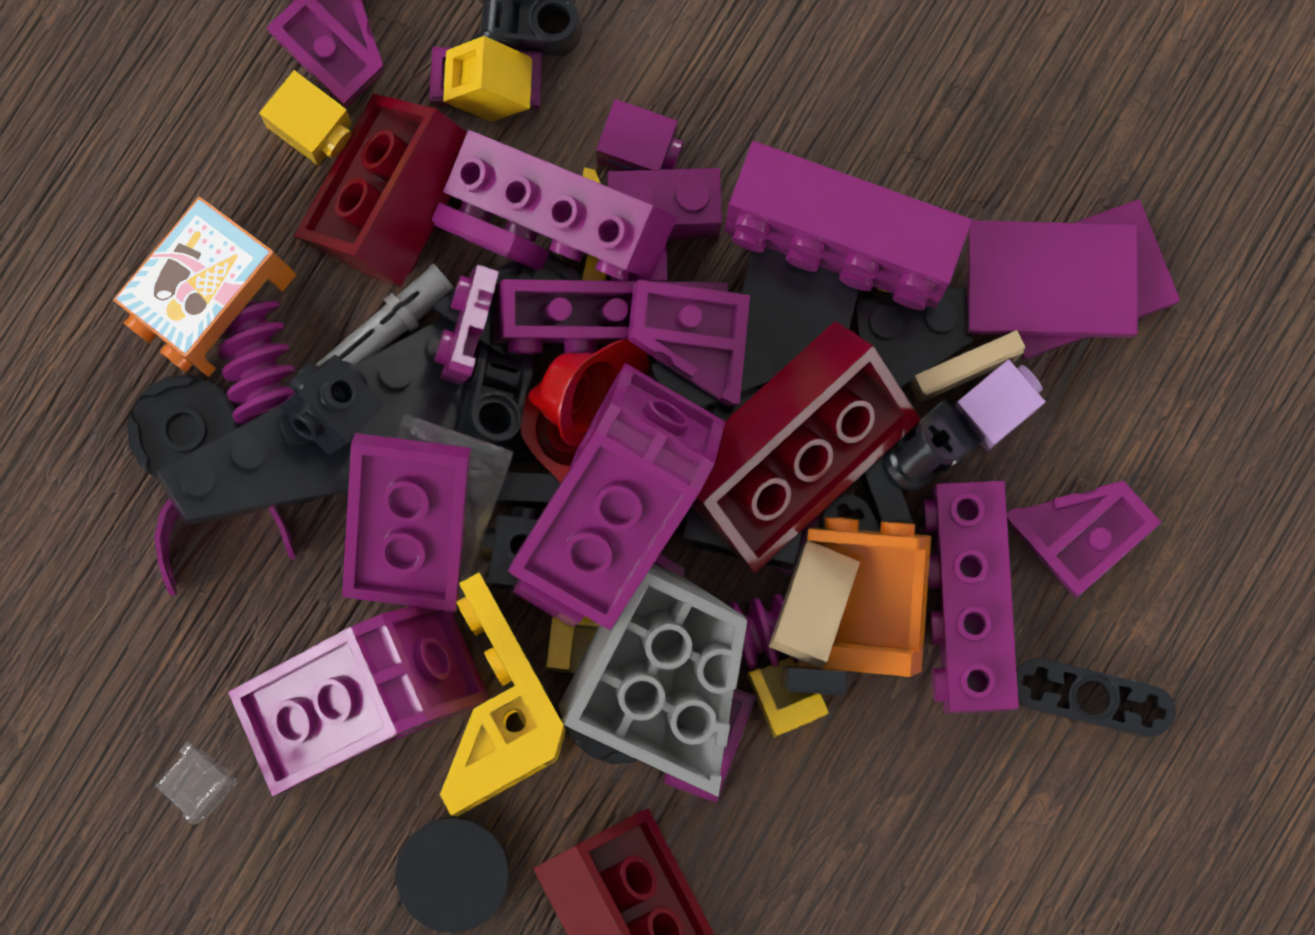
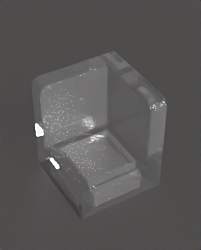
[155,742,239,824]

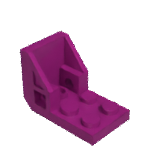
[508,363,725,630]
[228,606,490,796]

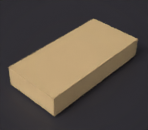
[909,330,1025,403]
[768,540,860,668]

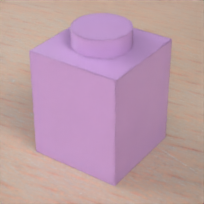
[954,359,1046,452]

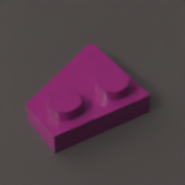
[266,0,385,109]
[434,265,499,385]
[628,280,750,407]
[1007,481,1162,599]

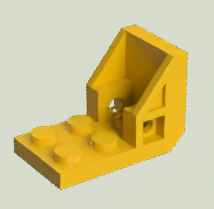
[440,573,566,817]

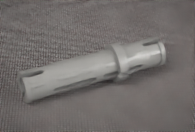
[316,263,455,366]

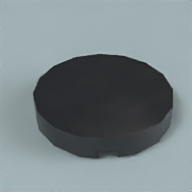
[127,374,240,481]
[395,818,510,933]

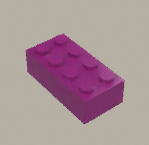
[724,140,972,310]

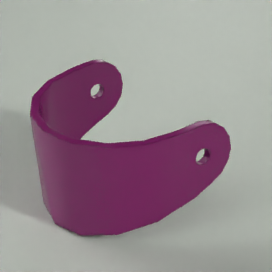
[154,499,297,597]

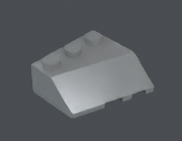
[558,563,747,797]

